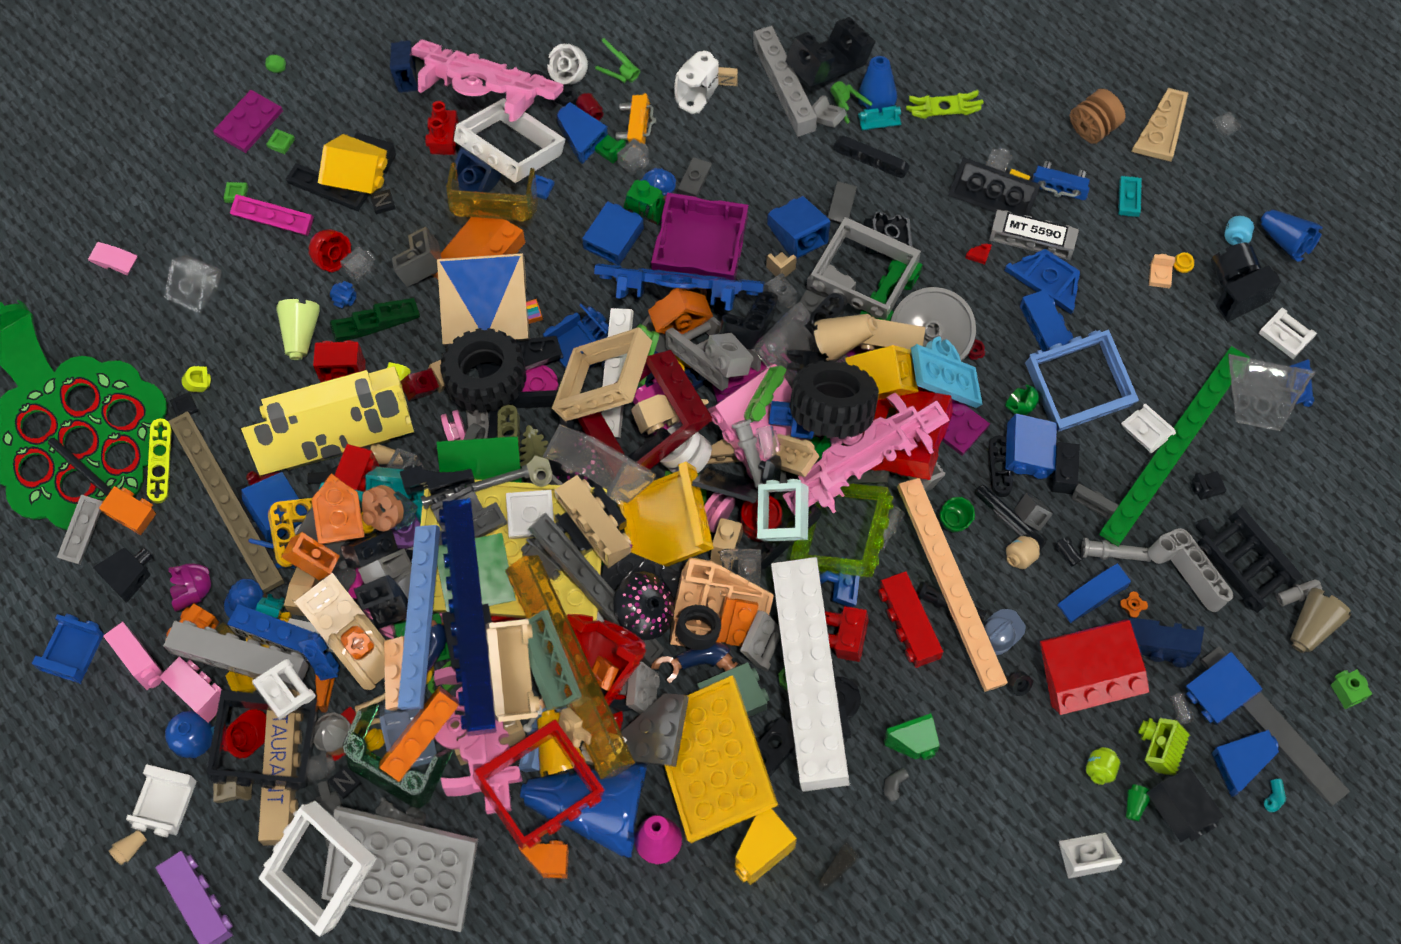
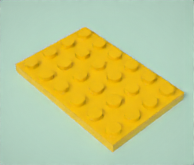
[665,676,778,843]

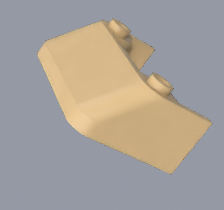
[486,619,540,722]

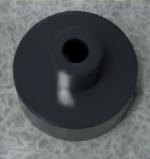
[1008,671,1033,696]

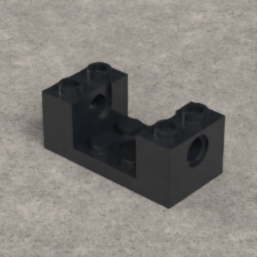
[785,17,876,87]

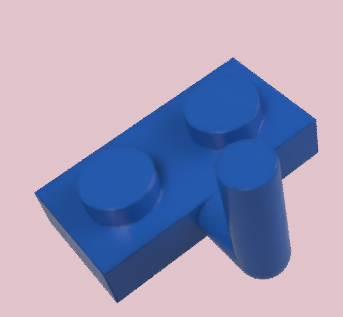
[819,557,861,607]

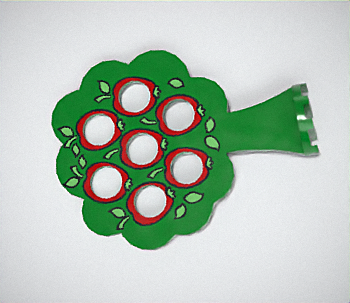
[0,300,167,531]

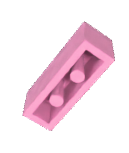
[160,657,222,723]

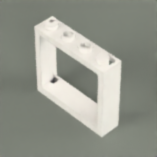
[454,98,565,183]
[259,801,377,937]

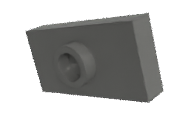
[678,157,712,197]
[1071,484,1118,519]

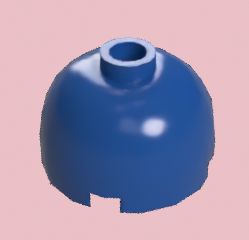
[165,710,213,758]

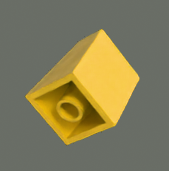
[318,134,387,194]
[845,345,918,399]
[735,808,797,885]

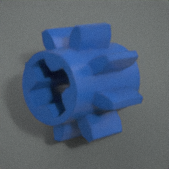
[330,281,357,309]

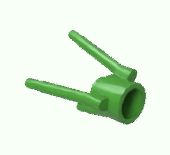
[595,38,640,83]
[830,81,872,123]

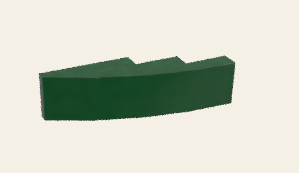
[330,298,420,342]

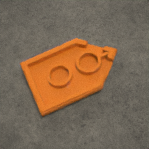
[312,474,364,544]

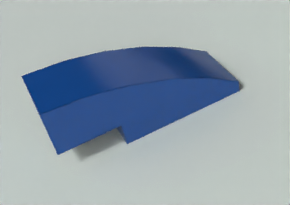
[1058,563,1131,623]

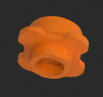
[1120,592,1148,618]

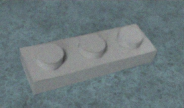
[57,495,103,565]

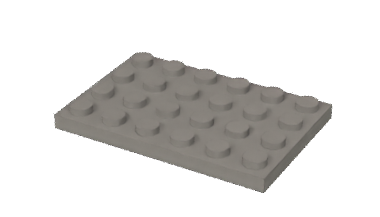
[321,806,478,932]

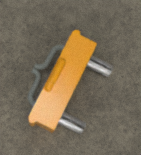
[616,93,656,149]

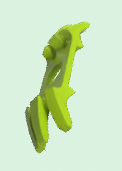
[906,90,984,119]

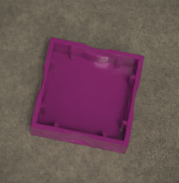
[651,192,748,280]

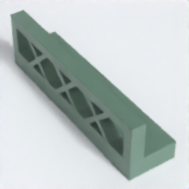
[520,610,582,711]

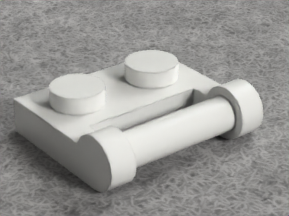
[1259,307,1317,359]
[252,659,316,720]

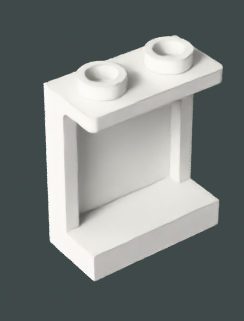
[126,764,197,837]

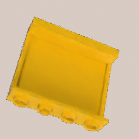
[617,461,714,567]

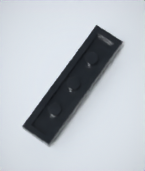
[286,163,368,211]

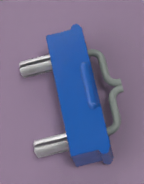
[1032,161,1090,200]

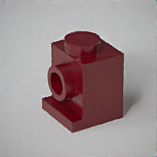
[400,368,439,400]

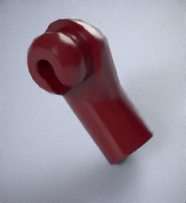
[246,471,280,486]

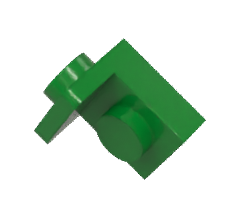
[594,134,626,164]

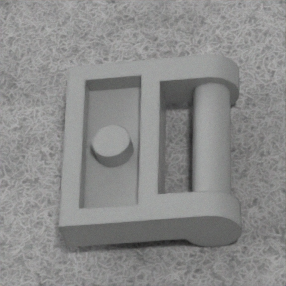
[740,611,781,671]

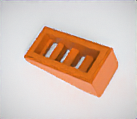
[315,674,335,713]

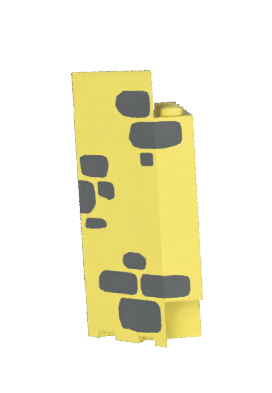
[241,366,414,476]

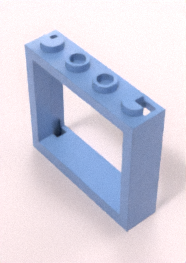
[1025,330,1139,433]

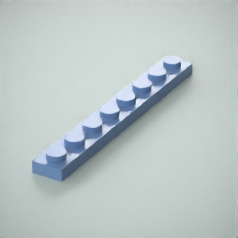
[398,525,440,710]

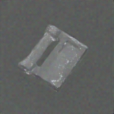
[720,549,761,586]

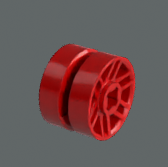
[741,496,782,542]

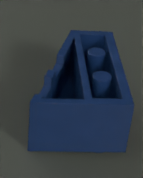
[1129,618,1204,668]

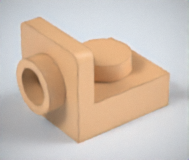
[1149,254,1175,288]

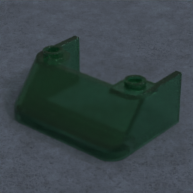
[343,703,454,808]

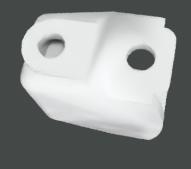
[675,51,719,114]

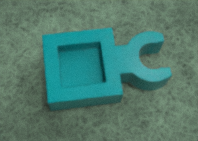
[256,594,285,618]

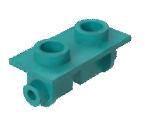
[858,105,901,130]

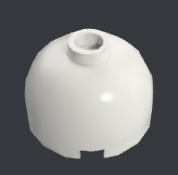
[547,44,588,85]

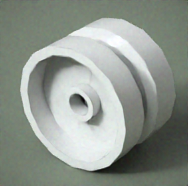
[660,422,712,473]

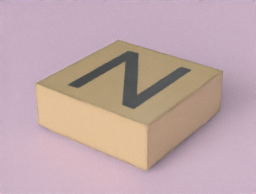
[718,67,738,86]

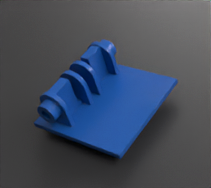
[580,304,609,341]

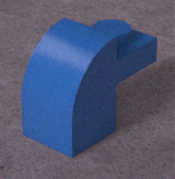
[769,401,814,439]

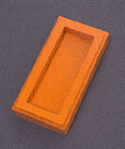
[589,656,619,691]

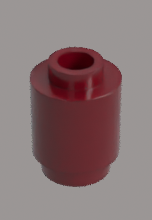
[576,93,604,121]

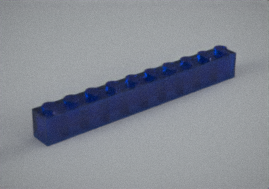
[439,498,497,736]

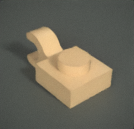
[558,708,591,748]

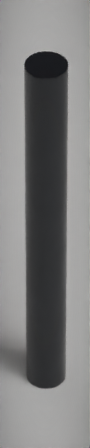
[48,437,112,496]

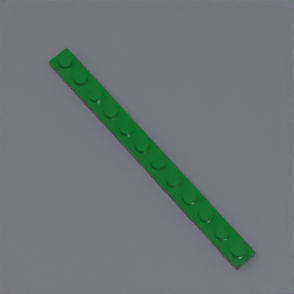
[1099,346,1250,547]

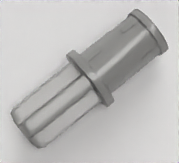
[1276,579,1322,607]

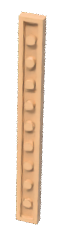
[897,478,1008,692]

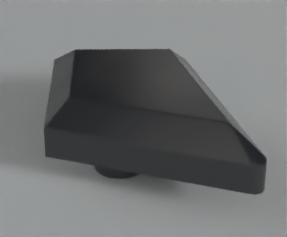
[759,455,782,482]

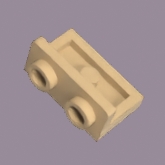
[772,434,820,477]

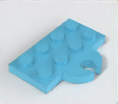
[911,336,983,408]

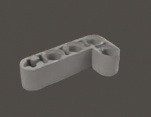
[1147,528,1233,612]

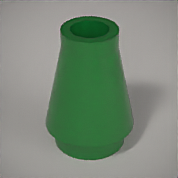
[1125,784,1150,822]

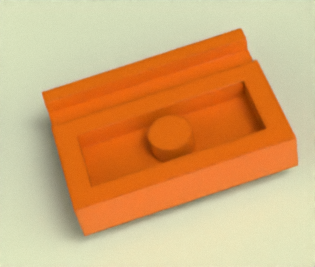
[716,597,759,647]

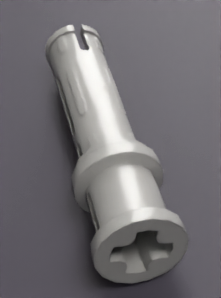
[732,419,766,488]
[1081,538,1151,562]

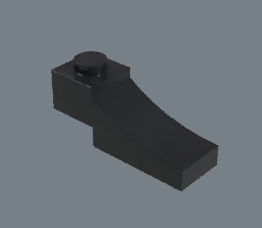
[399,465,475,495]

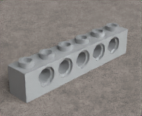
[753,26,817,137]

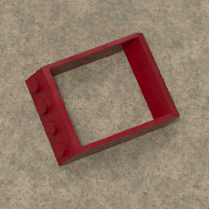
[577,350,712,487]

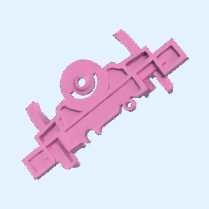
[412,39,563,122]
[783,393,950,515]
[434,666,522,814]

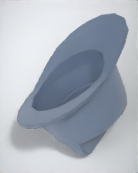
[983,609,1026,655]

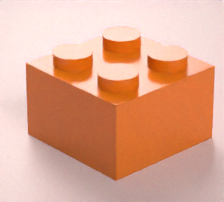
[648,288,713,334]

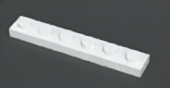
[601,308,634,438]

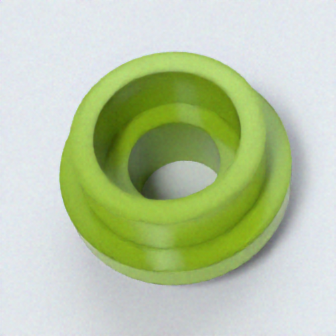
[1138,718,1158,741]

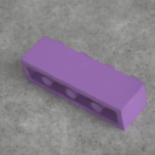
[155,851,233,944]

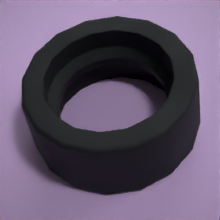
[676,605,721,650]

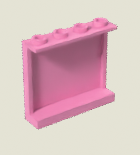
[708,364,822,479]

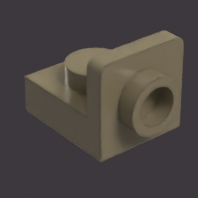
[213,781,252,803]

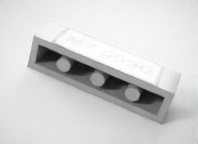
[990,210,1079,260]

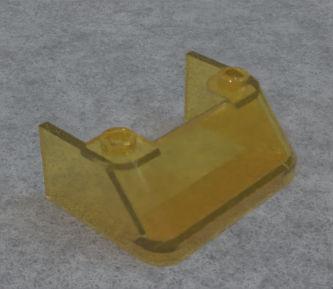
[446,162,538,221]

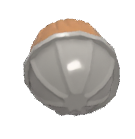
[313,712,353,756]

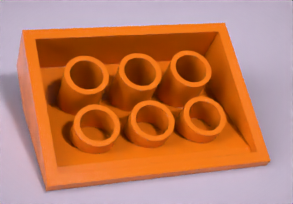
[432,212,525,279]

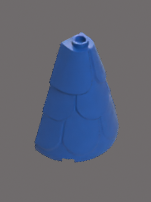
[520,763,647,858]

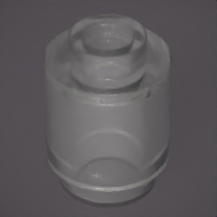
[754,425,780,459]

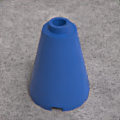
[857,56,897,113]
[1261,210,1322,262]

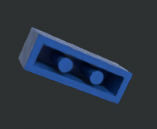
[1020,289,1073,352]

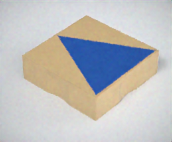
[437,254,530,347]

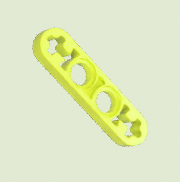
[147,418,172,504]

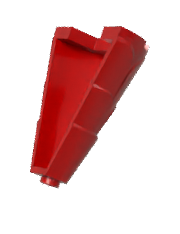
[560,614,647,733]

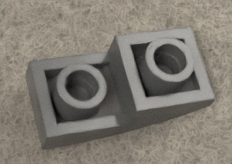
[828,181,857,223]

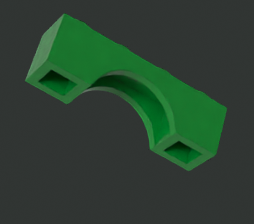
[860,259,923,321]

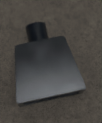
[93,548,153,603]

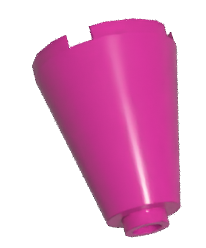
[634,816,682,864]

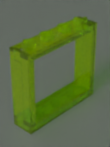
[790,483,893,577]

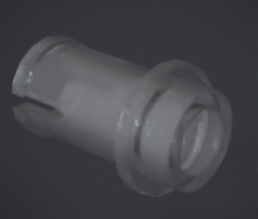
[1170,693,1194,725]

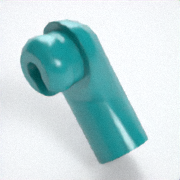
[1264,779,1286,812]

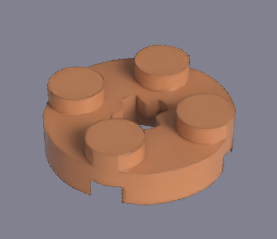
[362,485,404,531]

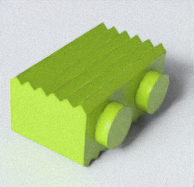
[1144,718,1190,776]

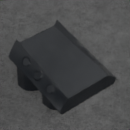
[863,212,912,254]

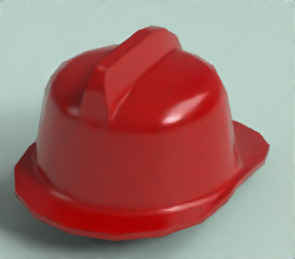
[222,709,267,759]

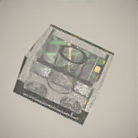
[164,255,222,313]

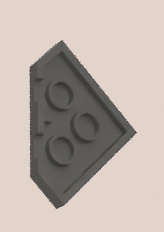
[617,693,689,767]

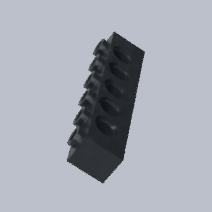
[702,717,795,845]

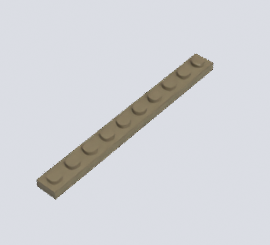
[168,411,284,594]

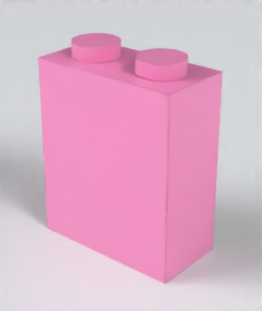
[104,622,164,690]

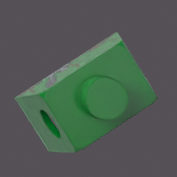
[623,180,665,225]

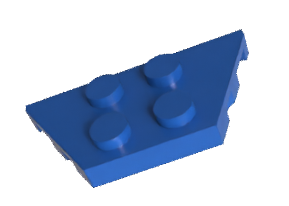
[1004,249,1080,314]

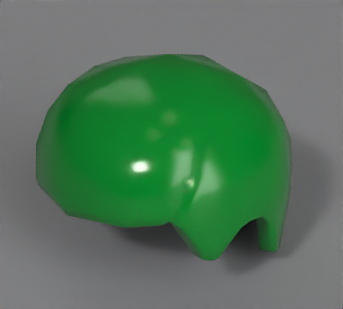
[1005,384,1039,415]
[939,497,975,533]

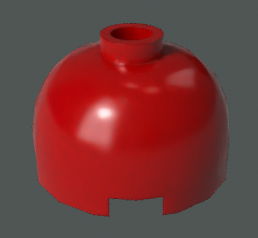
[309,229,351,272]

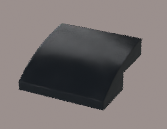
[354,575,408,629]

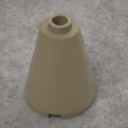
[1290,588,1352,653]

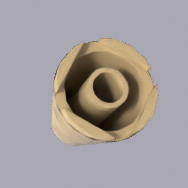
[814,314,878,361]

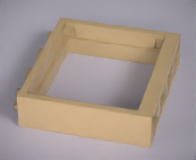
[552,327,652,421]

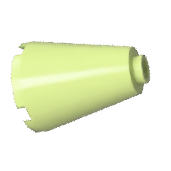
[276,299,320,360]

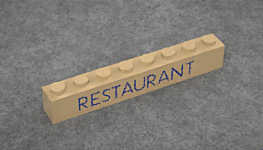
[258,674,306,845]

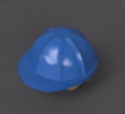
[642,168,676,200]
[224,579,267,618]

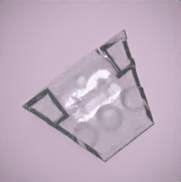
[1228,354,1316,431]

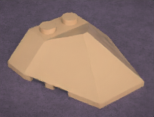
[670,557,774,647]

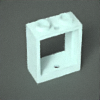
[757,479,809,542]

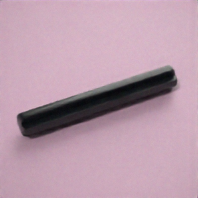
[975,485,1046,550]

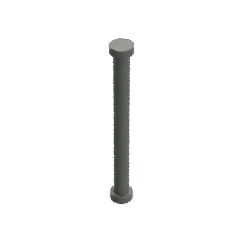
[421,465,530,509]

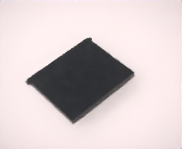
[692,467,758,503]

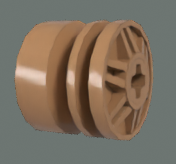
[1070,89,1126,144]

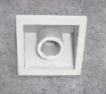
[1059,833,1122,878]

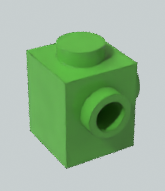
[1331,670,1372,710]

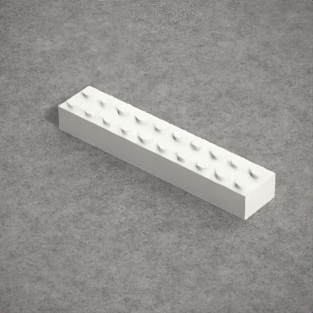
[771,557,850,792]

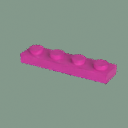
[230,194,314,236]

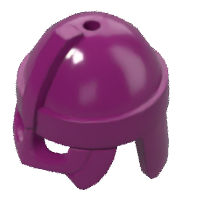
[168,563,211,612]

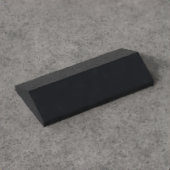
[948,157,1041,216]

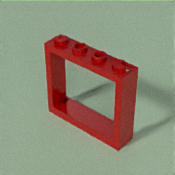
[473,719,605,850]

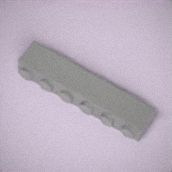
[163,620,309,691]

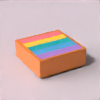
[526,299,543,324]

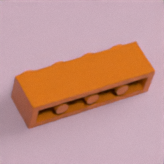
[380,686,459,782]

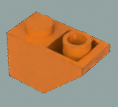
[519,841,569,878]

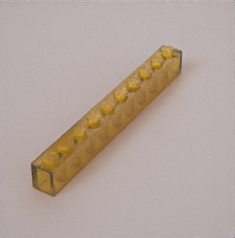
[505,555,635,779]

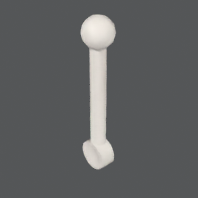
[523,706,542,733]

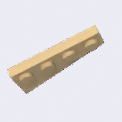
[1132,88,1188,162]

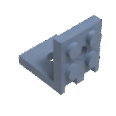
[379,695,438,768]

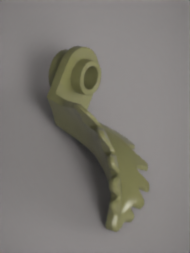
[519,425,557,487]

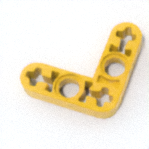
[268,498,312,567]

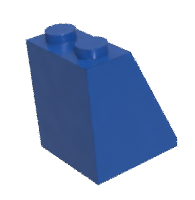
[767,196,830,259]

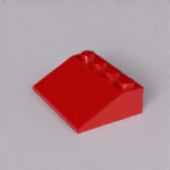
[1040,619,1149,715]

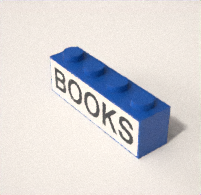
[227,604,326,661]

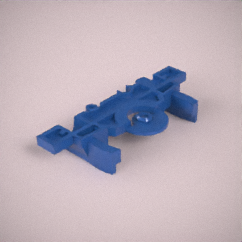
[594,264,764,311]

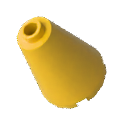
[537,710,586,777]

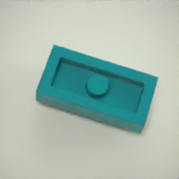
[1118,176,1142,217]

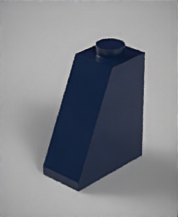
[390,40,418,93]

